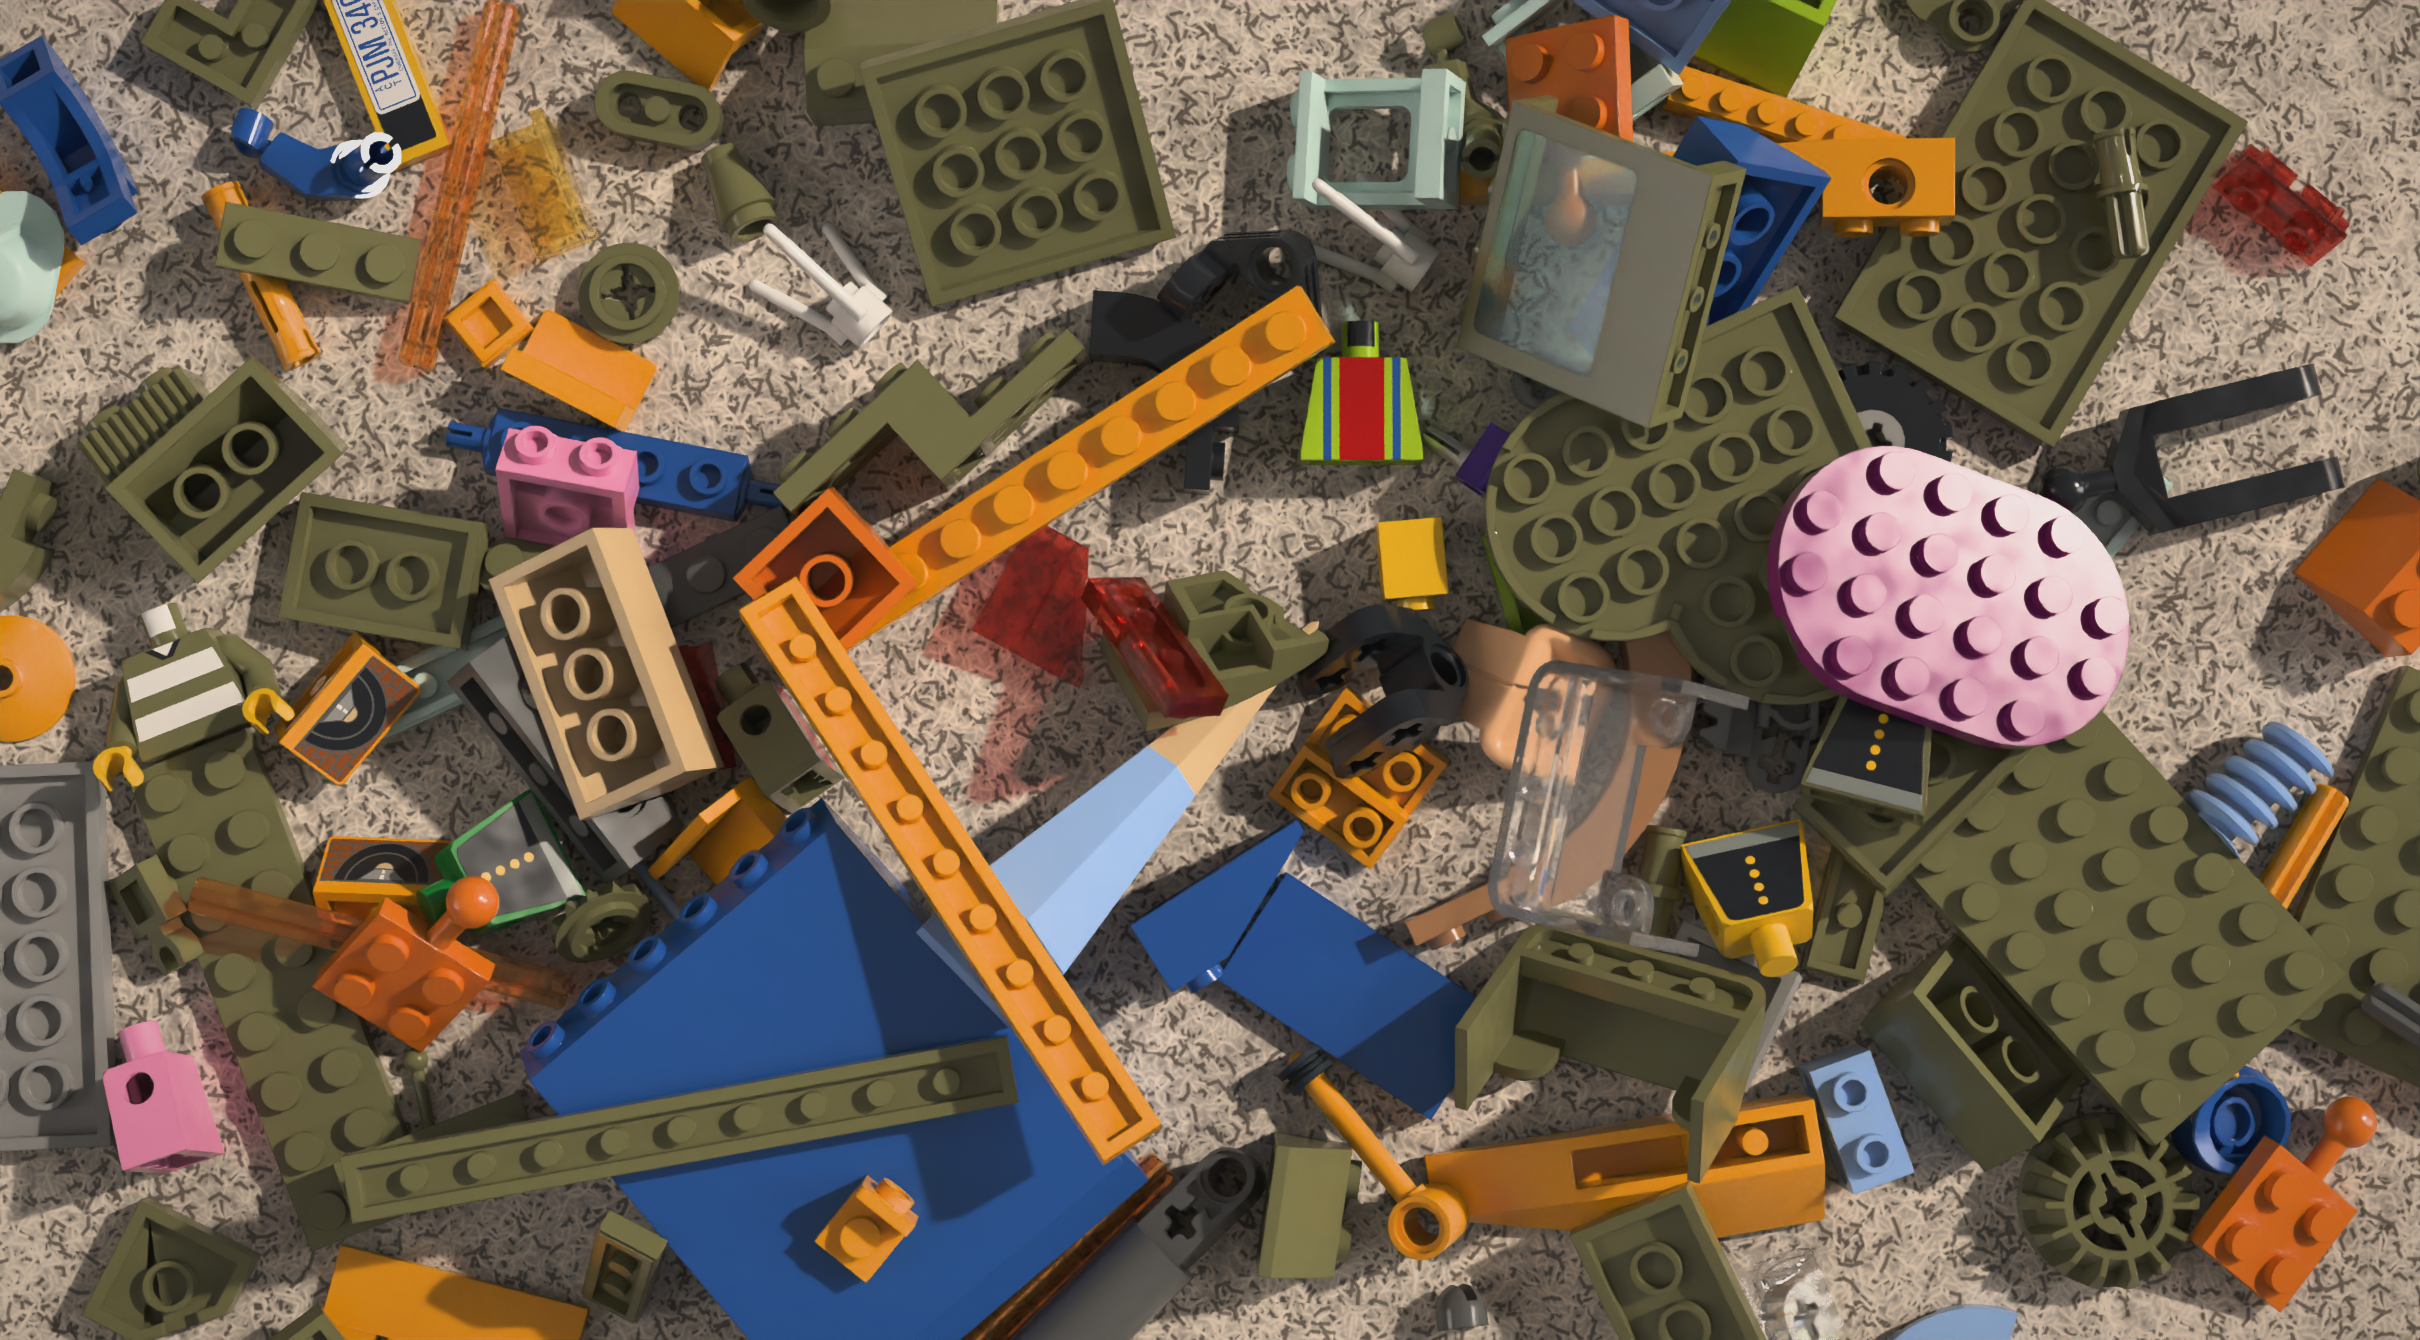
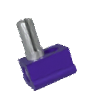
[1421,422,1510,499]

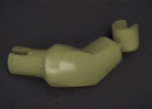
[1422,12,1505,179]

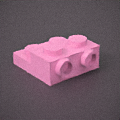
[495,426,640,547]

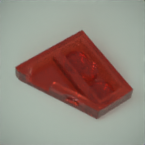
[970,526,1089,688]

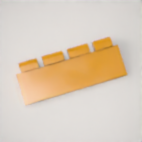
[324,1244,590,1340]

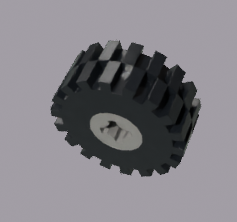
[1837,361,1953,462]

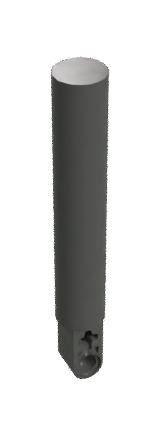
[1006,1147,1266,1340]

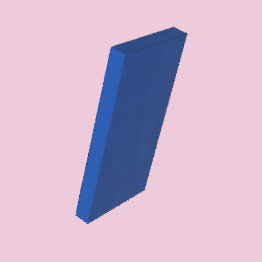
[1217,872,1476,1120]

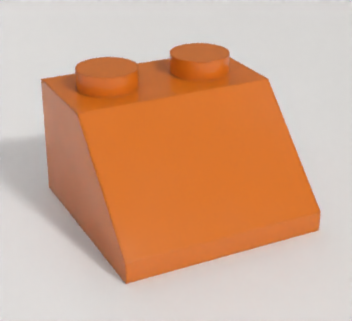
[2292,478,2420,657]
[733,487,919,651]

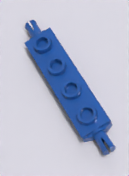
[446,408,786,522]

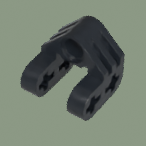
[1157,230,1322,320]
[1296,605,1469,779]

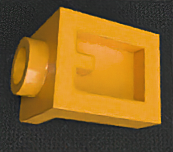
[814,1175,919,1283]

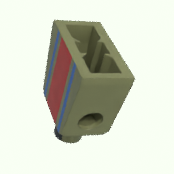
[715,662,845,814]

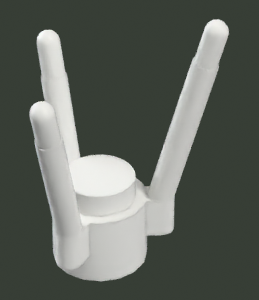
[1312,172,1440,293]
[749,222,893,349]

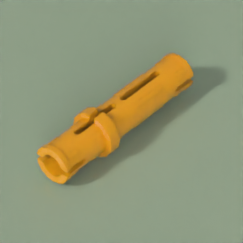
[201,181,322,371]

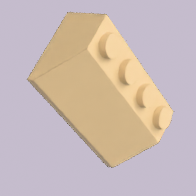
[489,528,724,821]

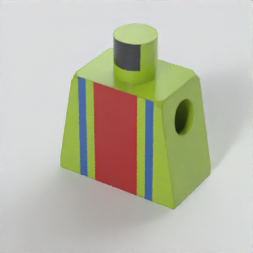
[1299,321,1423,465]

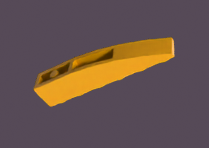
[1424,1092,1825,1238]

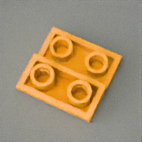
[1268,685,1450,870]

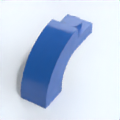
[0,35,138,246]

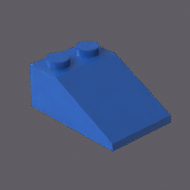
[1130,819,1304,995]

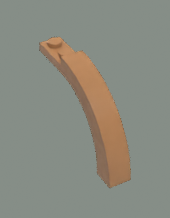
[1402,631,1691,951]

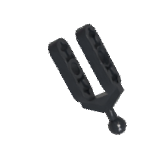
[2037,364,2346,535]

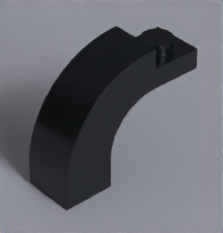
[1089,290,1239,495]

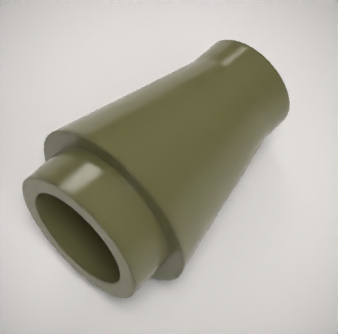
[701,143,778,243]

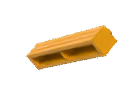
[1662,66,1906,181]

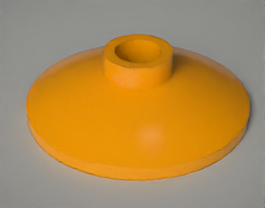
[0,615,76,742]

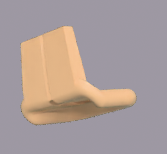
[1453,619,1617,786]

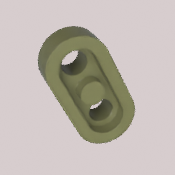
[594,70,724,151]

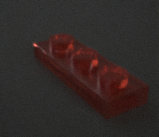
[1081,577,1229,719]

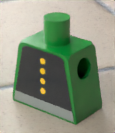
[416,789,586,937]

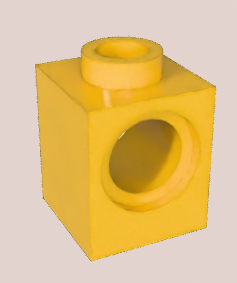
[1375,517,1449,612]

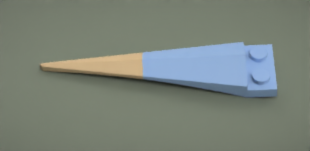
[916,621,1319,1027]

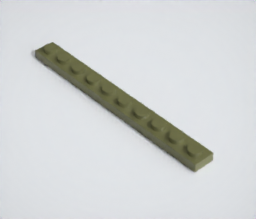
[340,1034,1019,1224]

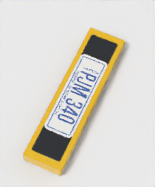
[323,0,454,172]

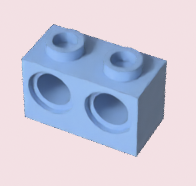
[1797,1044,1915,1195]

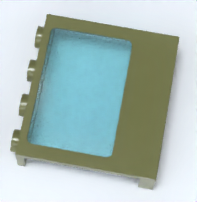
[1457,95,1747,429]

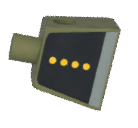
[1801,695,1932,826]

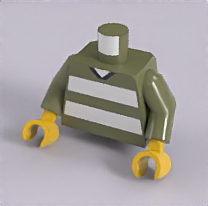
[93,603,294,792]

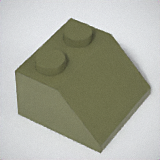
[1256,1132,1362,1278]

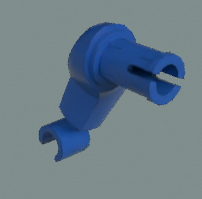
[231,108,402,201]

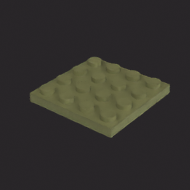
[858,0,1176,307]

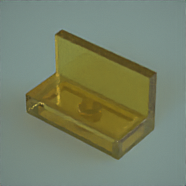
[491,108,600,261]

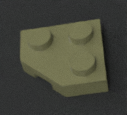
[81,1197,262,1340]

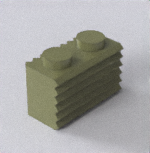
[76,367,210,486]

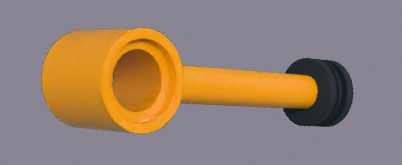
[1278,1044,1469,1260]

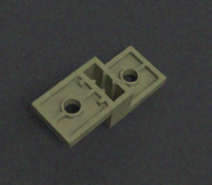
[773,329,1089,516]

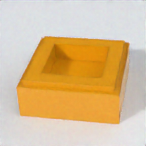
[443,279,534,370]

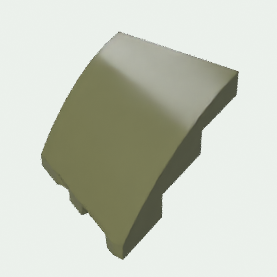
[1100,570,1329,732]

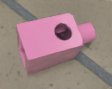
[102,1021,225,1174]

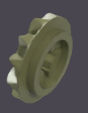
[578,243,681,345]
[551,881,652,963]

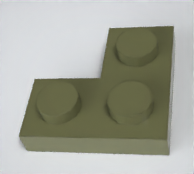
[140,0,320,110]

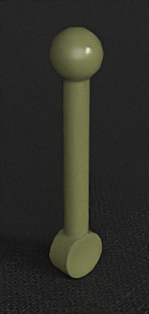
[403,1048,435,1129]

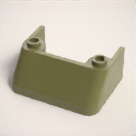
[1455,922,1766,1184]

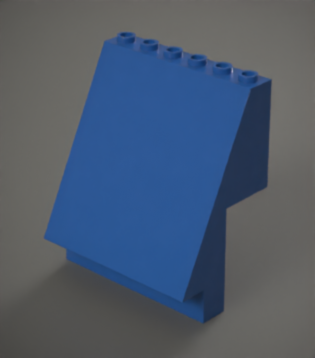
[520,798,1149,1340]

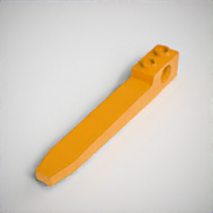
[1459,138,1955,238]

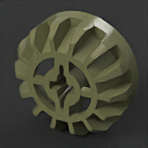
[2016,1112,2200,1290]

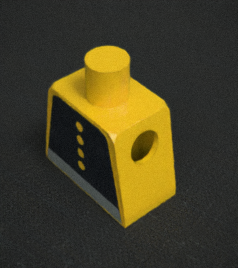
[1681,819,1813,977]

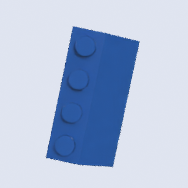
[1571,116,1831,356]

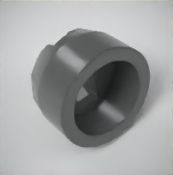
[1435,1284,1489,1331]

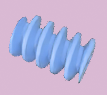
[2186,721,2334,859]

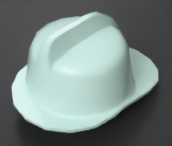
[0,191,64,343]

